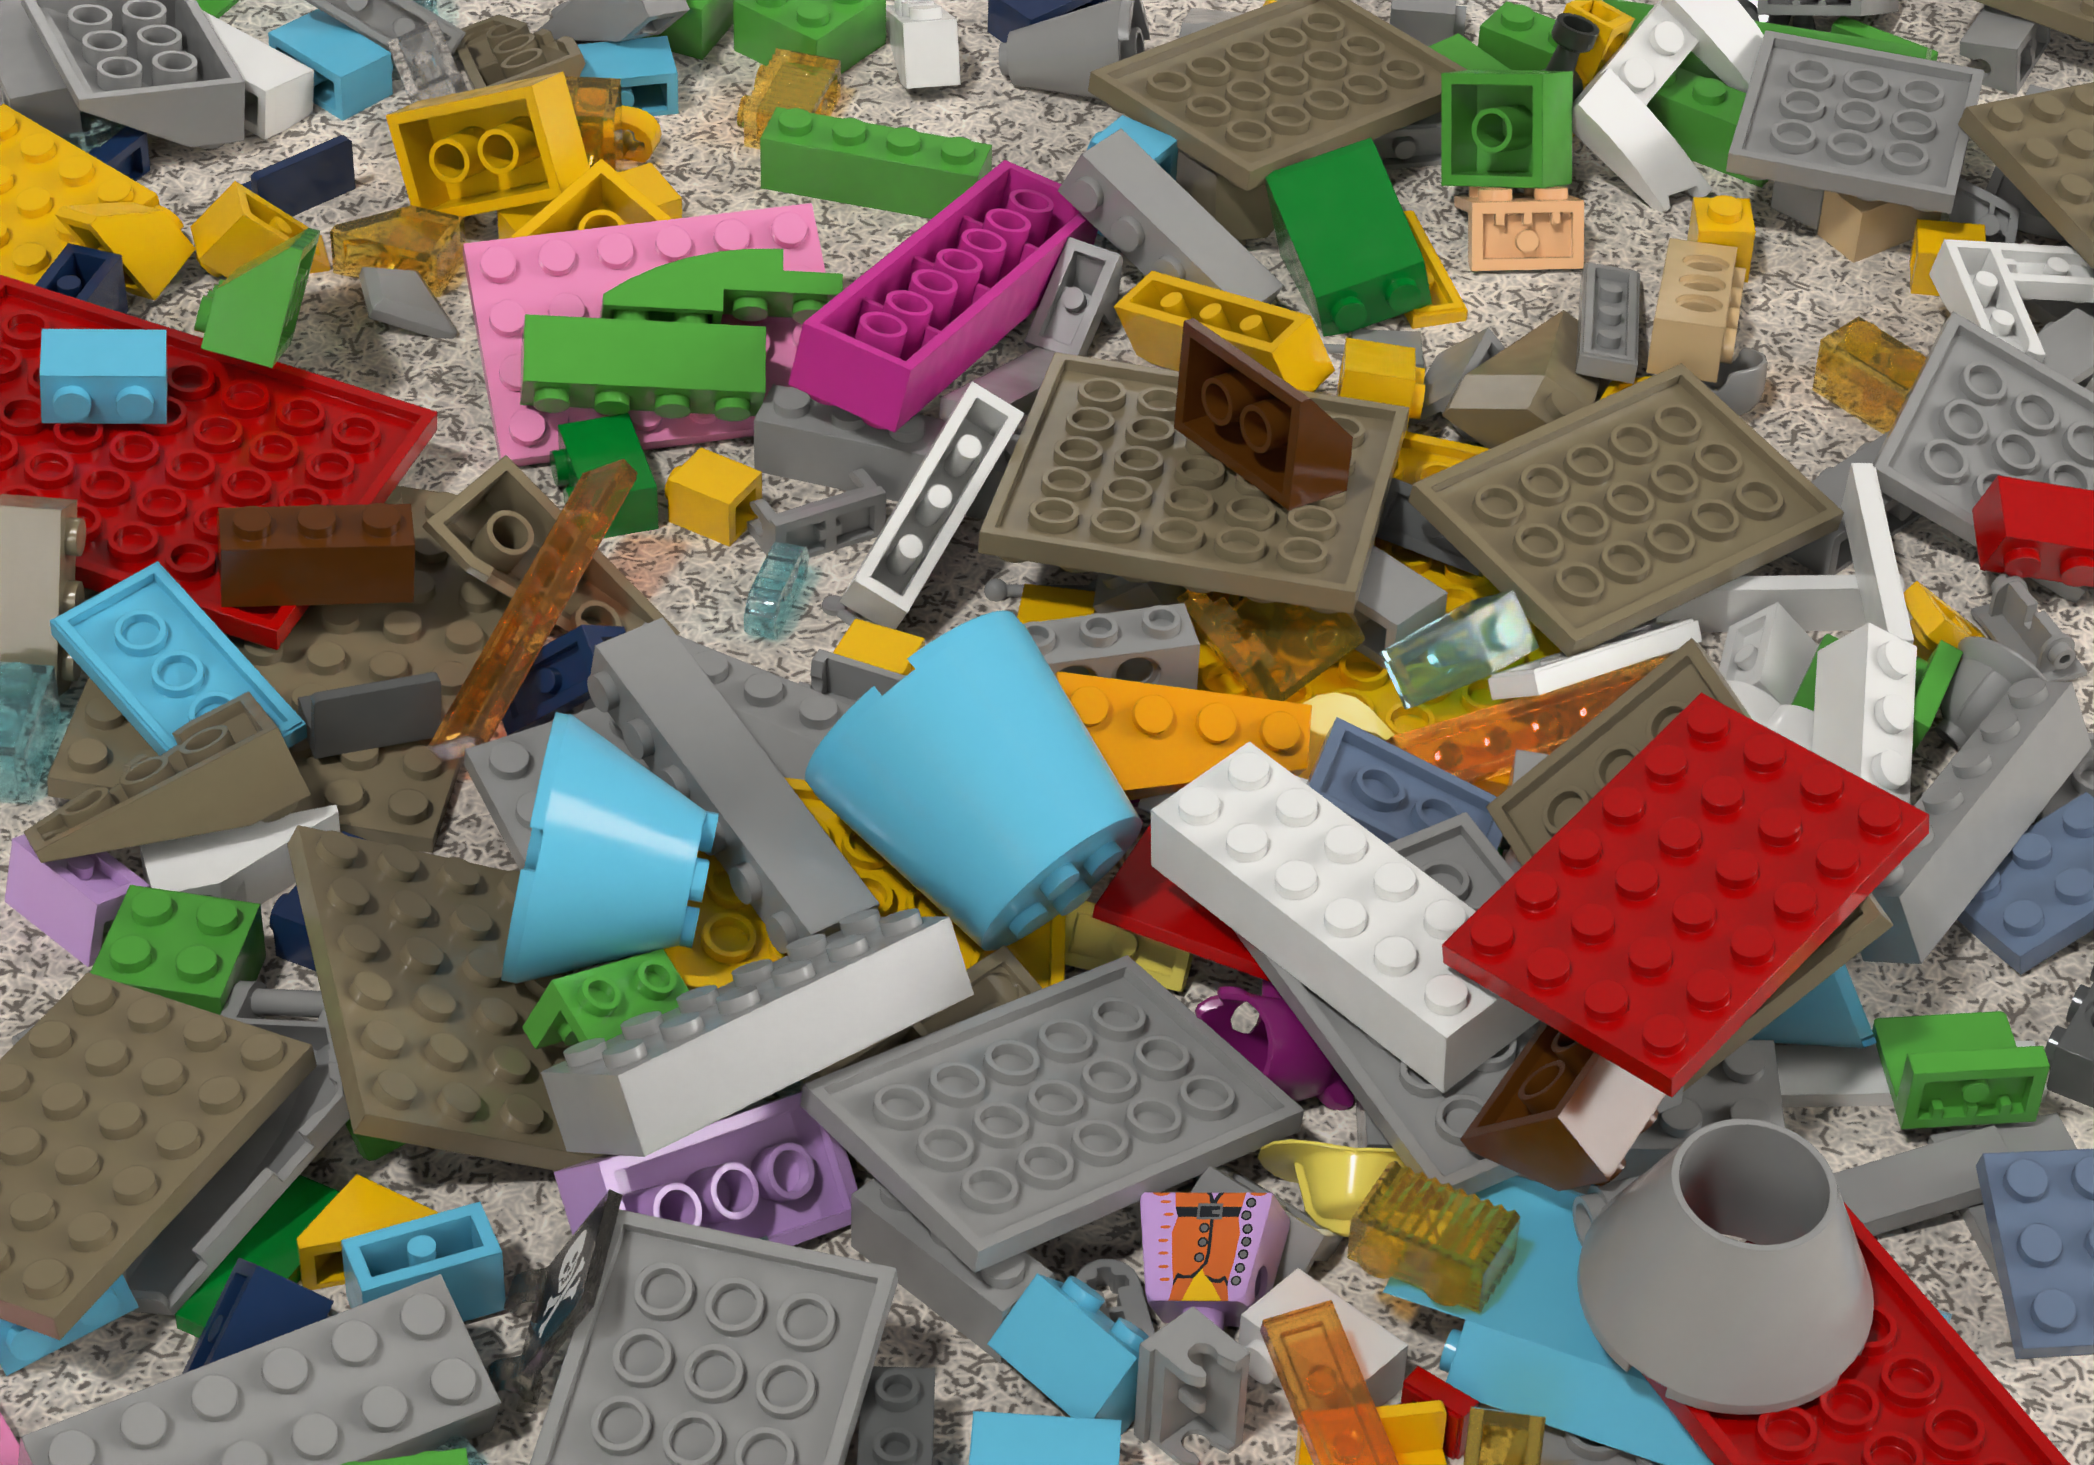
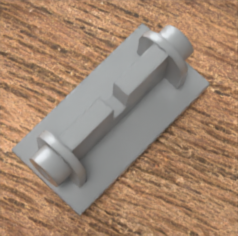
[1971,573,2088,682]

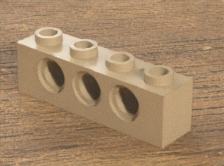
[1646,238,1746,383]

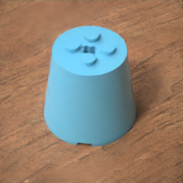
[805,611,1142,951]

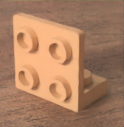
[1454,186,1584,271]

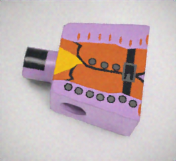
[1140,1192,1290,1331]

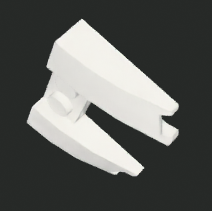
[1572,0,1764,212]
[1929,239,2094,363]

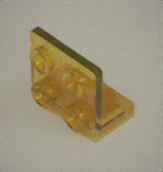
[1177,590,1365,701]

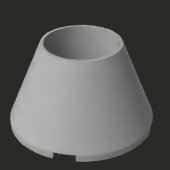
[1577,1119,1874,1415]

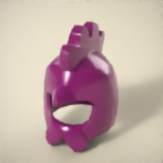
[1195,980,1354,1110]

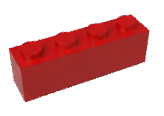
[1972,475,2094,587]

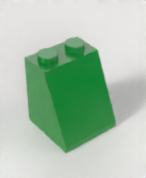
[1265,137,1432,337]

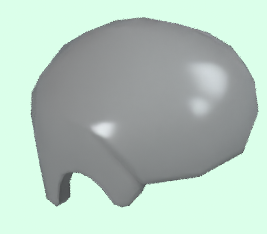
[1702,348,1768,415]

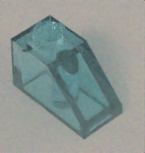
[1379,590,1539,709]

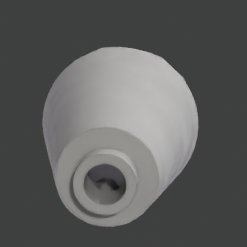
[999,0,1150,100]

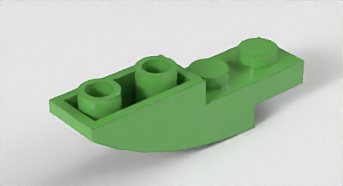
[599,249,843,324]

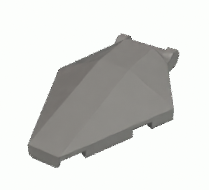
[123,981,350,1315]

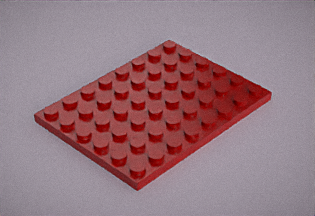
[0,275,438,650]

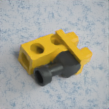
[1541,0,1635,138]

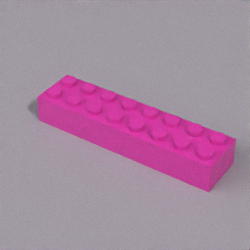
[788,160,1098,433]

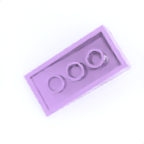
[554,1091,858,1246]

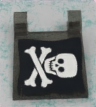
[486,1189,623,1414]

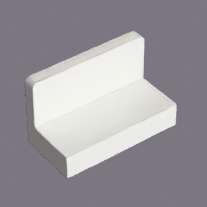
[1719,602,1818,705]

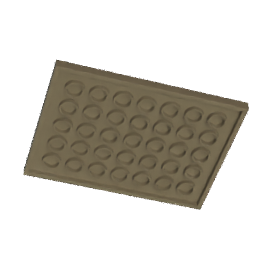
[47,486,514,853]

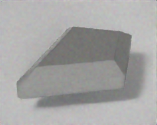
[1948,178,2021,243]
[359,267,457,339]

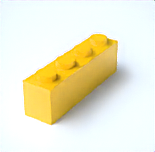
[1113,271,1335,392]

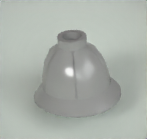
[1934,636,2047,751]

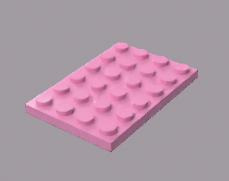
[462,203,826,467]

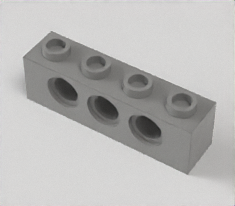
[934,603,1200,690]

